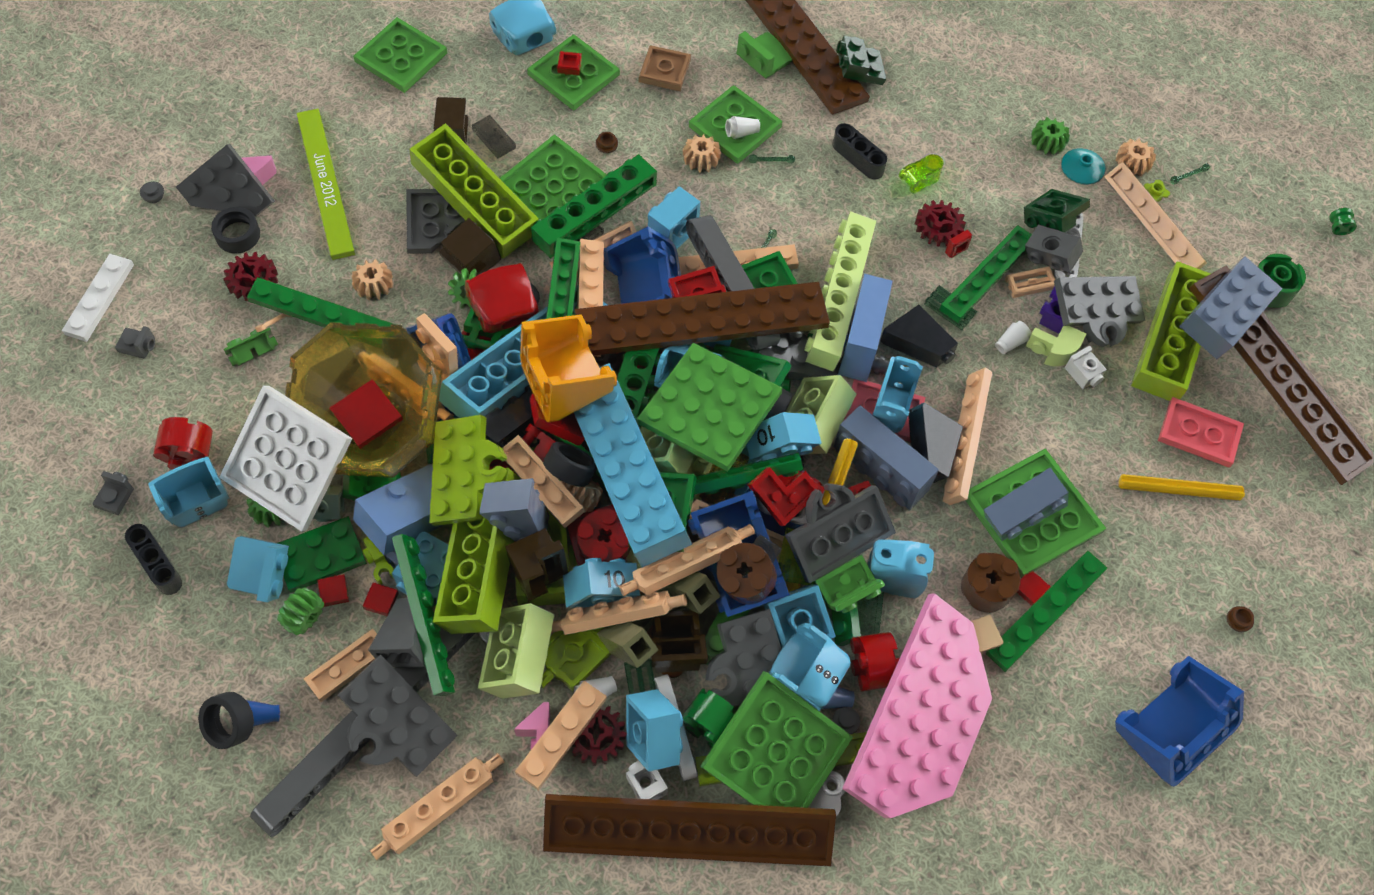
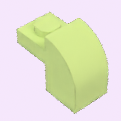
[1026,326,1086,367]

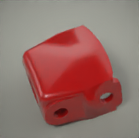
[465,263,539,334]

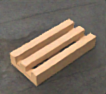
[1005,266,1056,298]

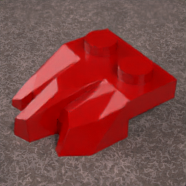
[668,266,726,298]

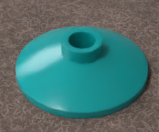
[1061,148,1106,185]

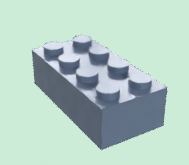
[1179,256,1283,359]
[834,405,939,510]

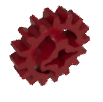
[914,200,966,247]
[223,252,279,301]
[571,705,627,766]

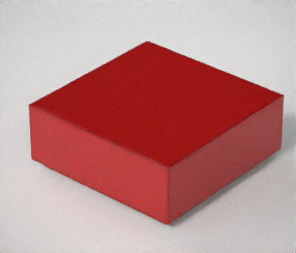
[557,51,582,75]
[945,229,972,258]
[1017,571,1051,606]
[318,574,349,607]
[362,582,399,616]

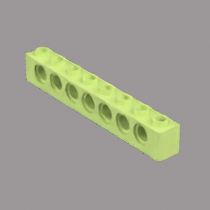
[804,211,876,371]

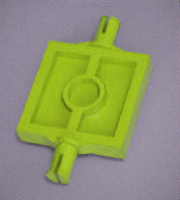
[541,627,611,692]

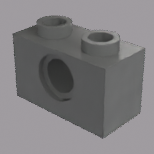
[1025,225,1083,273]

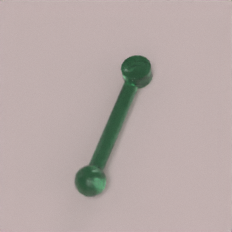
[749,154,795,164]
[1170,163,1210,184]
[761,229,777,248]

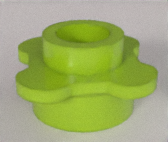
[1144,180,1170,202]

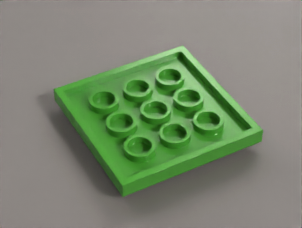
[500,134,607,220]
[637,343,782,472]
[965,448,1106,578]
[700,671,853,808]

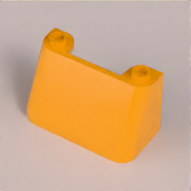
[520,315,617,422]

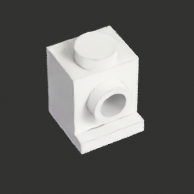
[1065,346,1107,389]
[626,761,668,800]

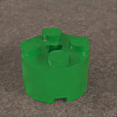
[1257,254,1306,308]
[682,688,734,749]

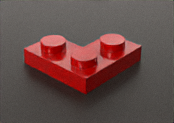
[748,467,822,526]

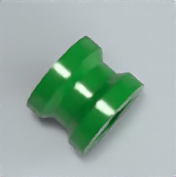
[1329,208,1357,235]

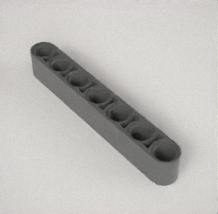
[686,215,780,351]

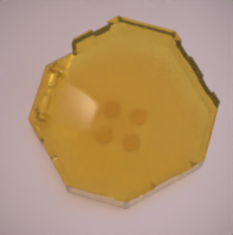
[285,322,442,478]

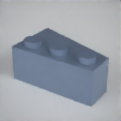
[983,468,1069,541]
[479,478,549,542]

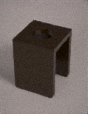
[434,97,469,145]

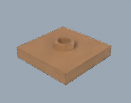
[639,45,691,92]

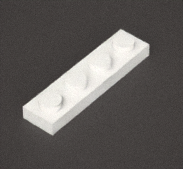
[62,254,134,342]

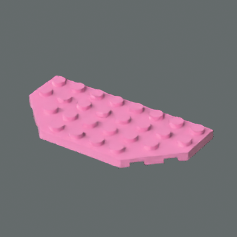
[842,593,992,818]

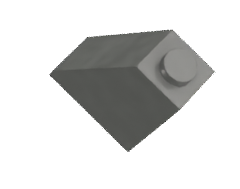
[368,598,425,667]

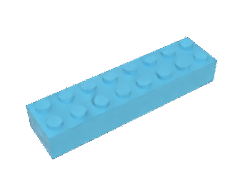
[439,285,607,418]
[574,363,692,568]

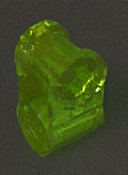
[899,154,944,194]

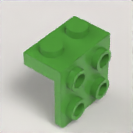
[736,31,792,79]
[814,555,885,613]

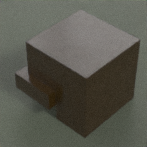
[439,218,501,276]
[505,528,569,602]
[650,610,708,673]

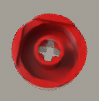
[153,417,213,470]
[577,508,630,562]
[850,632,900,692]

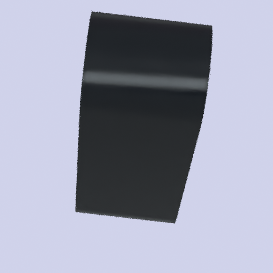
[832,123,888,180]
[124,524,182,595]

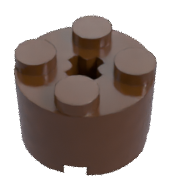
[717,543,777,604]
[961,553,1020,613]

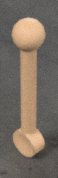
[255,313,291,332]

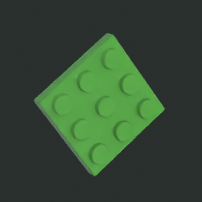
[353,17,447,93]
[527,34,620,111]
[689,85,783,164]

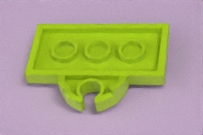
[429,415,507,526]

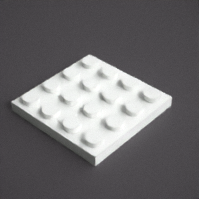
[219,386,352,532]

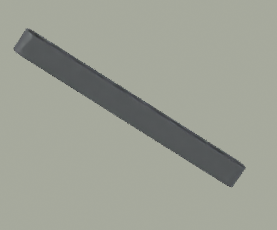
[250,628,475,837]

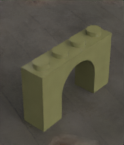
[597,572,720,668]

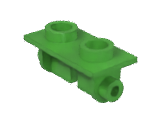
[224,327,278,366]

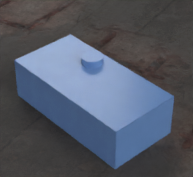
[838,274,893,382]
[353,464,443,555]

